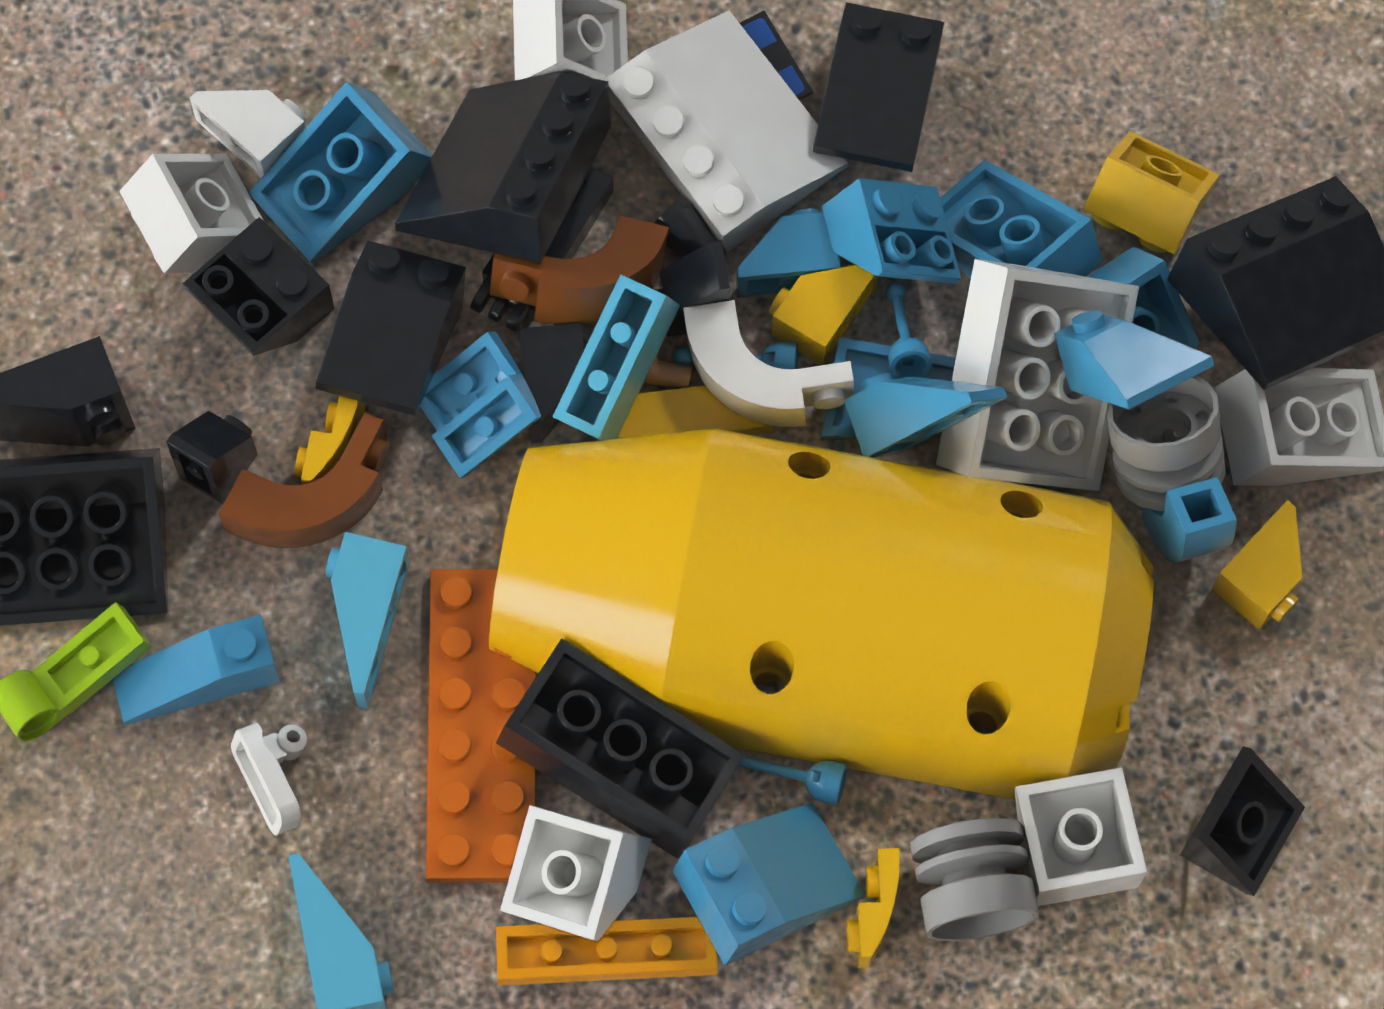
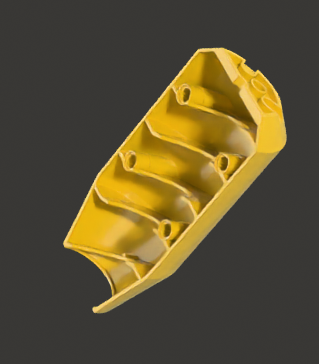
[489,428,1154,800]

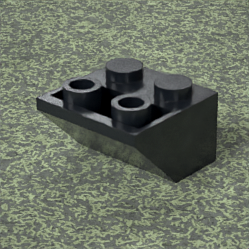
[182,217,335,356]

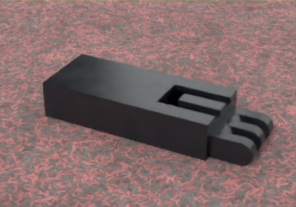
[470,167,614,332]

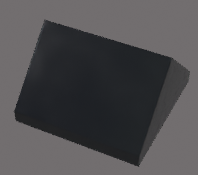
[1180,746,1305,896]

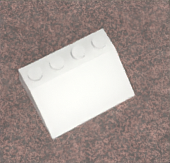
[603,10,848,253]
[936,259,1139,491]

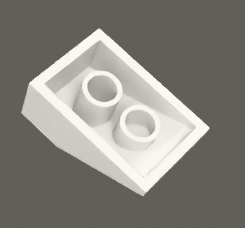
[1214,368,1384,486]

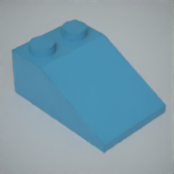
[248,82,433,263]
[940,160,1103,279]
[672,802,865,966]

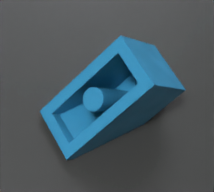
[736,208,841,298]

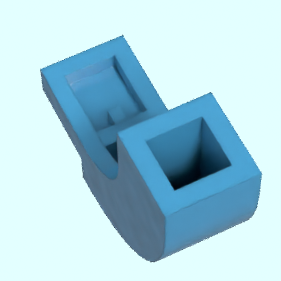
[1141,477,1237,563]

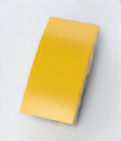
[295,396,366,484]
[846,848,900,968]

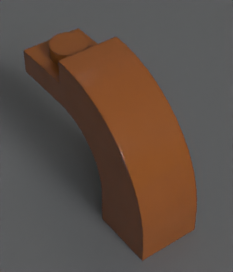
[490,215,669,325]
[218,412,390,548]

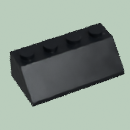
[496,638,745,859]

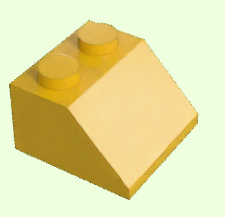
[1083,131,1220,255]

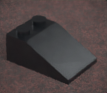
[813,2,945,172]
[315,240,466,416]
[0,336,136,447]

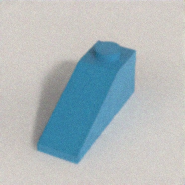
[844,373,1007,458]
[113,615,280,725]

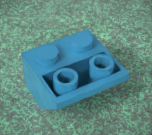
[822,178,961,283]

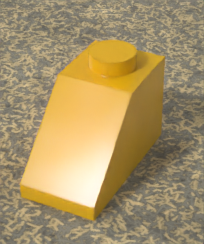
[769,265,879,365]
[1212,500,1303,630]

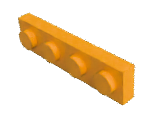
[496,917,718,986]

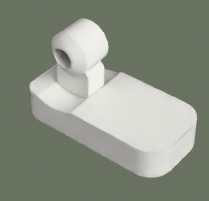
[231,723,307,836]

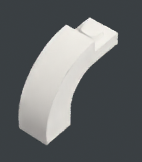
[683,300,854,427]

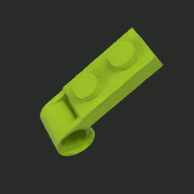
[0,602,152,742]

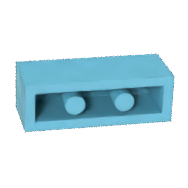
[553,274,680,441]

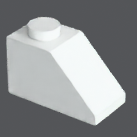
[190,90,307,178]

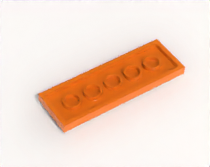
[426,569,536,883]

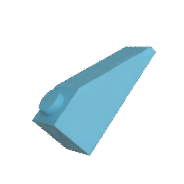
[325,532,410,710]
[288,853,395,1009]

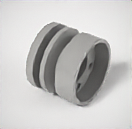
[1107,375,1226,511]
[910,818,1039,941]

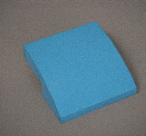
[420,331,541,478]

